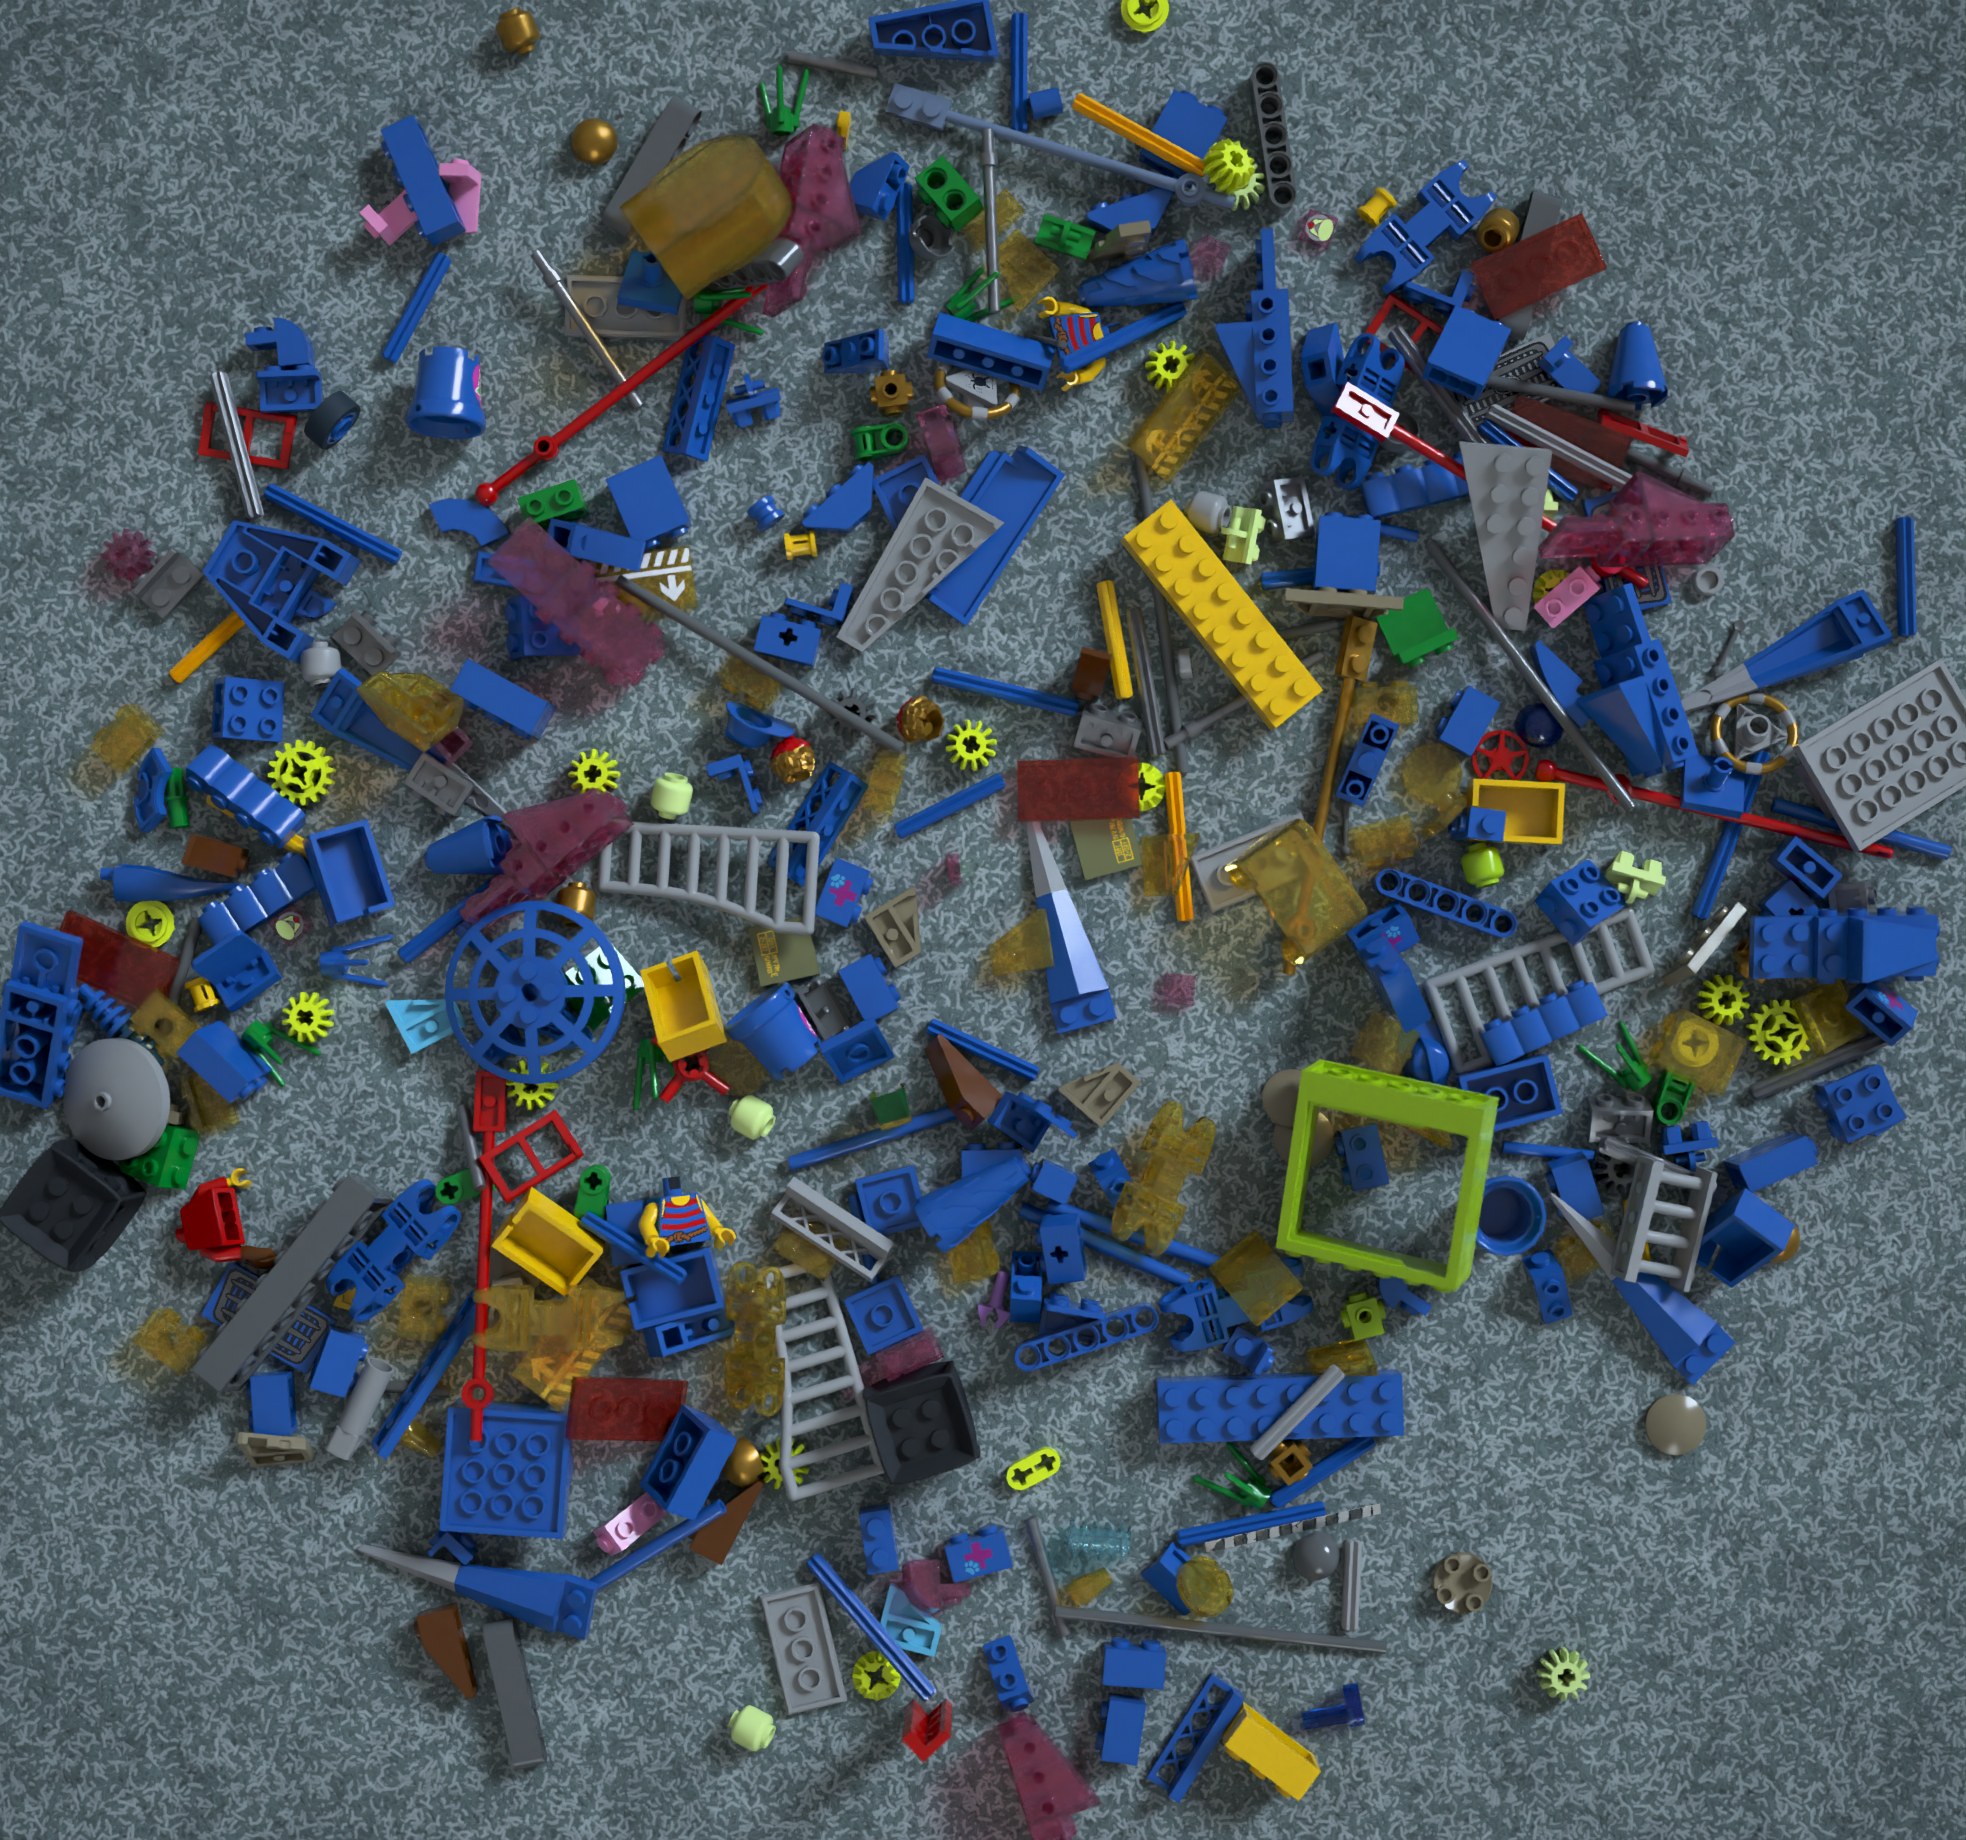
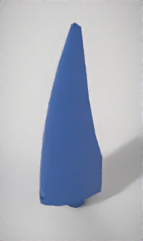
[100,864,239,902]

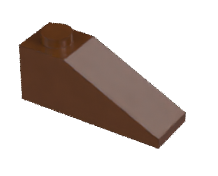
[1070,647,1113,702]
[181,834,251,878]
[924,1033,1003,1131]
[688,1476,765,1566]
[414,1602,478,1699]

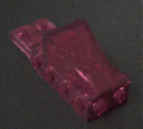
[762,123,861,318]
[1538,472,1735,567]
[487,517,666,689]
[459,787,634,928]
[997,1712,1101,1840]

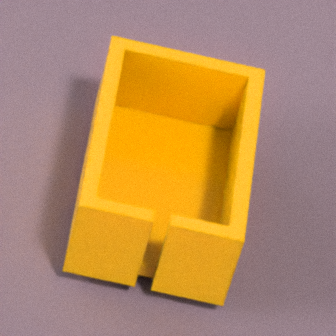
[1465,779,1565,846]
[640,950,727,1062]
[491,1187,605,1297]
[1222,1702,1321,1801]

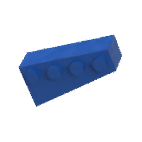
[868,0,999,63]

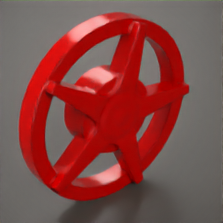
[1471,730,1529,781]

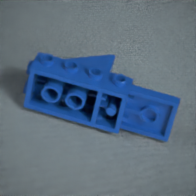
[1216,228,1294,428]
[1577,583,1699,778]
[1749,906,1940,984]
[0,921,86,1109]

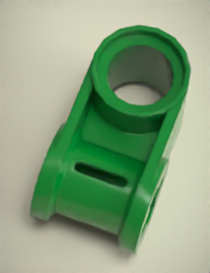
[850,423,910,462]
[1651,1065,1697,1125]
[574,1164,611,1221]
[435,1165,496,1205]

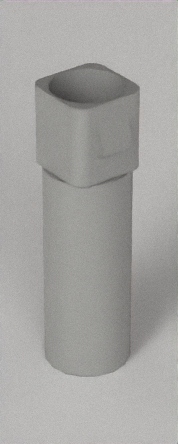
[325,1358,394,1460]

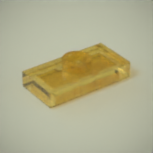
[960,188,1025,253]

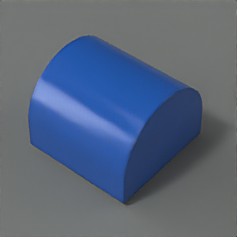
[1028,87,1063,120]

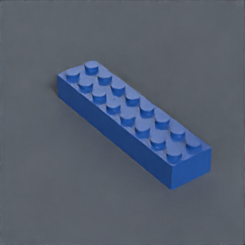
[1155,1369,1404,1444]

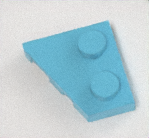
[385,999,467,1054]
[880,1583,942,1657]

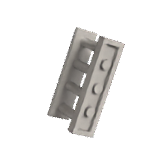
[1610,1155,1718,1292]

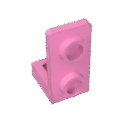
[439,159,482,234]
[359,189,418,246]
[1534,563,1601,628]
[593,1492,667,1556]

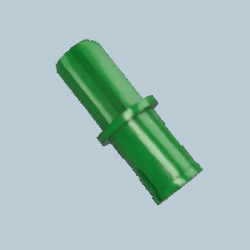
[164,767,190,829]

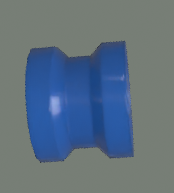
[747,495,785,532]

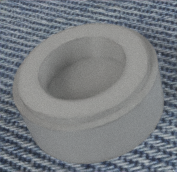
[1692,565,1724,596]
[1177,648,1193,679]

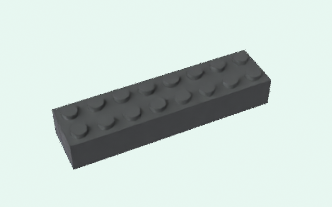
[192,1175,393,1393]

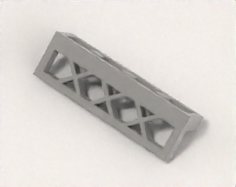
[771,1177,894,1282]

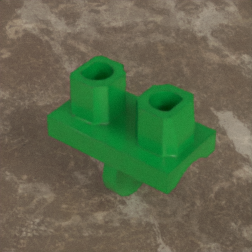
[1034,214,1096,261]

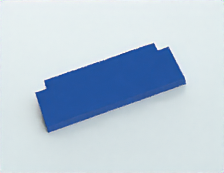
[923,446,1065,626]

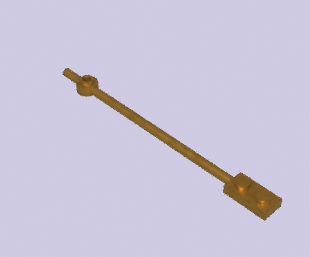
[1282,616,1378,976]

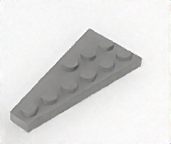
[1458,441,1552,631]
[836,477,1005,652]

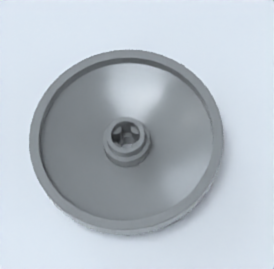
[63,1038,170,1160]

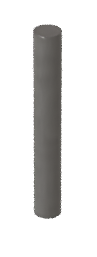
[788,50,878,79]
[456,1104,486,1191]

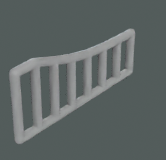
[597,820,820,935]
[1423,907,1655,1075]
[757,1256,885,1501]

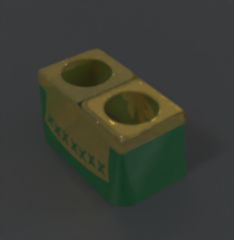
[869,1083,912,1131]

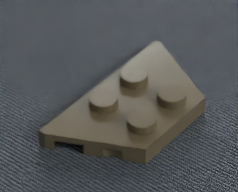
[1285,587,1404,620]

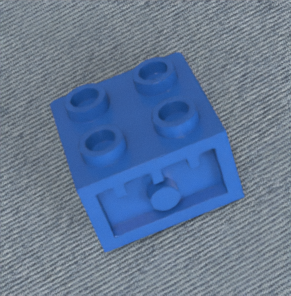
[211,676,285,742]

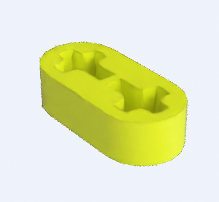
[1006,1447,1060,1490]

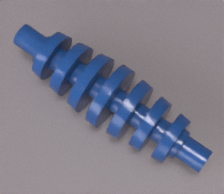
[78,983,166,1067]

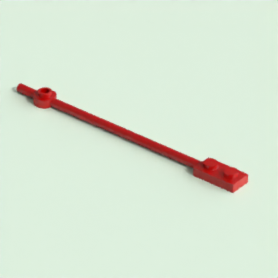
[1331,382,1649,590]
[461,1071,507,1441]

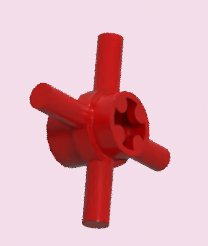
[651,1034,730,1104]

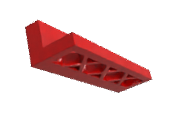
[902,1699,952,1762]

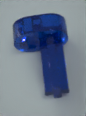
[1301,1682,1365,1730]

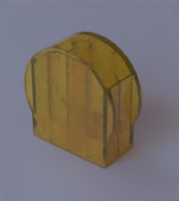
[619,134,792,300]

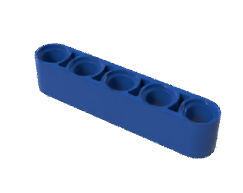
[1372,868,1518,938]
[1014,1302,1158,1371]

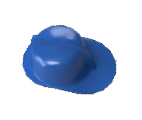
[725,702,795,748]
[1398,1021,1451,1086]

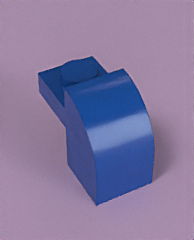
[245,318,315,370]
[1376,1249,1432,1316]

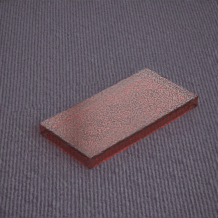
[1470,213,1607,321]
[1504,394,1633,493]
[1017,757,1140,822]
[59,909,181,1015]
[565,1376,688,1441]

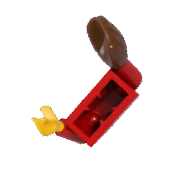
[175,1168,277,1269]

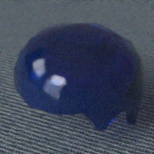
[1514,703,1564,749]

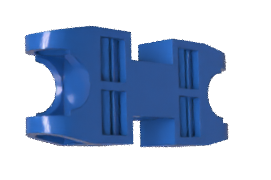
[1354,160,1497,295]
[1310,333,1405,491]
[326,1179,461,1322]
[1159,1257,1314,1351]

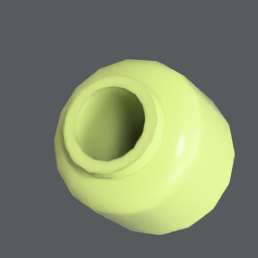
[651,772,693,819]
[729,1095,776,1140]
[728,1705,776,1751]

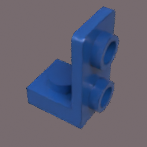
[1537,335,1601,405]
[784,582,854,627]
[706,754,764,815]
[1221,1325,1275,1377]

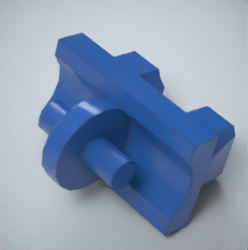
[726,374,781,428]
[1657,1121,1719,1172]

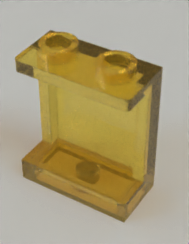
[1649,1008,1747,1097]
[1208,1230,1303,1326]

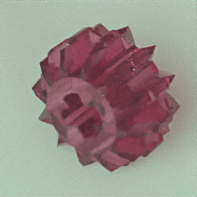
[101,529,156,581]

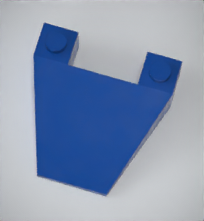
[202,520,361,664]

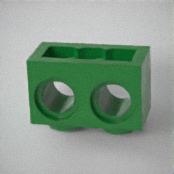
[915,155,984,232]
[517,479,590,534]

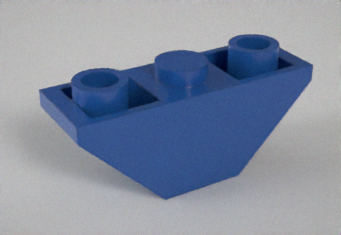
[1086,185,1174,236]
[1300,323,1347,417]
[822,329,889,374]
[801,462,874,533]
[1335,713,1400,807]

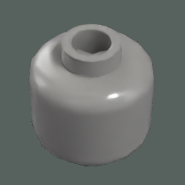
[1184,491,1232,534]
[300,642,341,688]

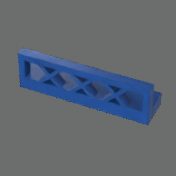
[662,335,735,462]
[766,761,869,887]
[1146,1673,1244,1803]

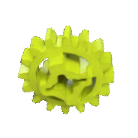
[268,740,336,806]
[1746,999,1814,1065]

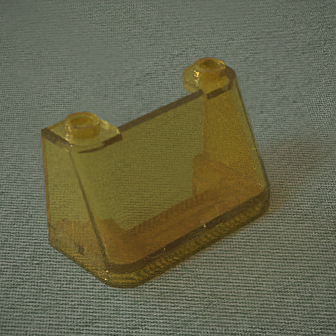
[1225,819,1368,967]

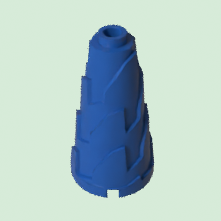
[1077,238,1198,308]
[913,1156,1032,1254]

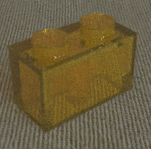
[90,703,166,774]

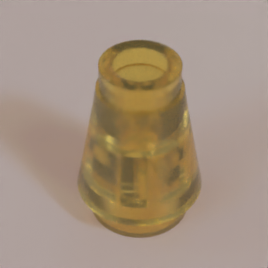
[399,1419,442,1459]
[1066,1567,1113,1608]

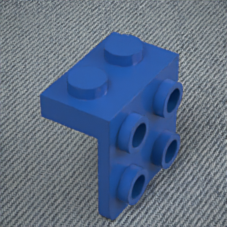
[504,595,580,660]
[1534,860,1626,947]
[191,930,283,1013]
[1814,1064,1903,1143]
[987,1091,1077,1153]
[1038,1293,1106,1343]

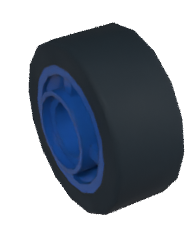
[304,391,361,450]

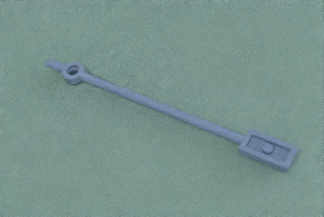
[885,83,1236,209]

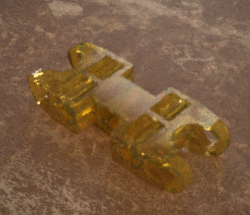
[1111,1100,1216,1256]
[725,1261,786,1416]
[472,1285,625,1351]

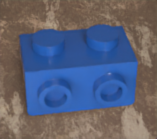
[256,365,323,413]

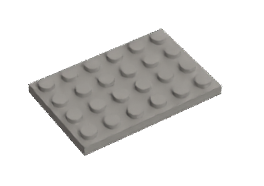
[1793,658,1966,853]

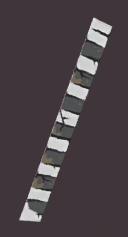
[1205,1503,1381,1552]

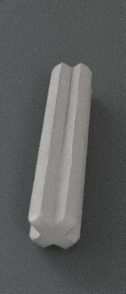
[1341,1539,1362,1631]

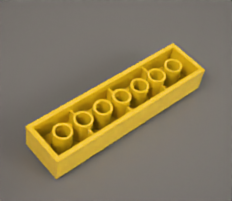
[1121,499,1323,730]

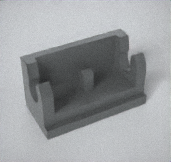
[797,976,853,1041]

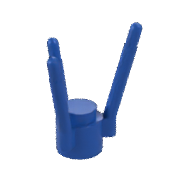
[319,934,393,987]

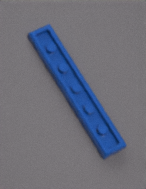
[370,1290,490,1460]

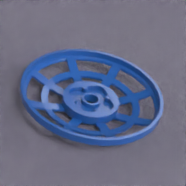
[445,901,626,1084]

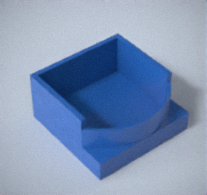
[439,1398,575,1539]

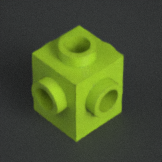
[1339,1291,1386,1341]

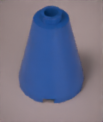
[1606,321,1668,410]
[424,814,514,875]

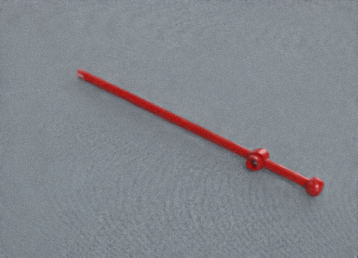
[475,283,769,506]
[1535,759,1894,859]

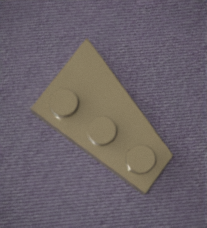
[1087,220,1151,264]
[1661,902,1747,987]

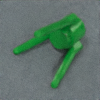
[759,65,810,136]
[945,267,1023,322]
[694,286,764,335]
[241,1020,321,1087]
[1577,1021,1652,1092]
[633,1038,682,1110]
[1192,1442,1271,1510]

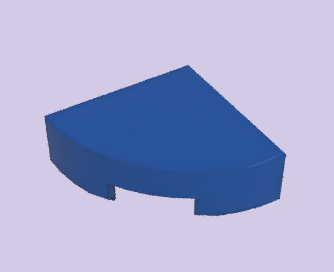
[294,588,337,619]

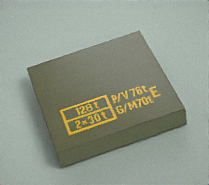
[1069,806,1144,880]
[748,916,820,987]

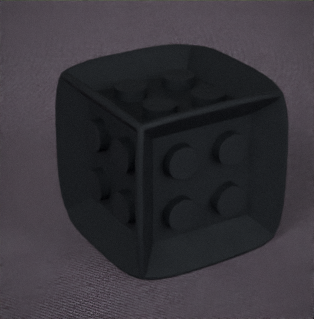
[0,1138,147,1273]
[863,1360,981,1485]

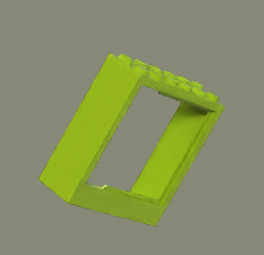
[1276,1059,1499,1293]

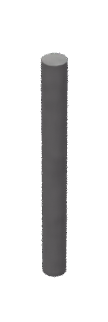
[1025,1516,1071,1637]

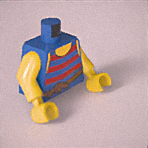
[1037,296,1121,391]
[638,1176,736,1258]

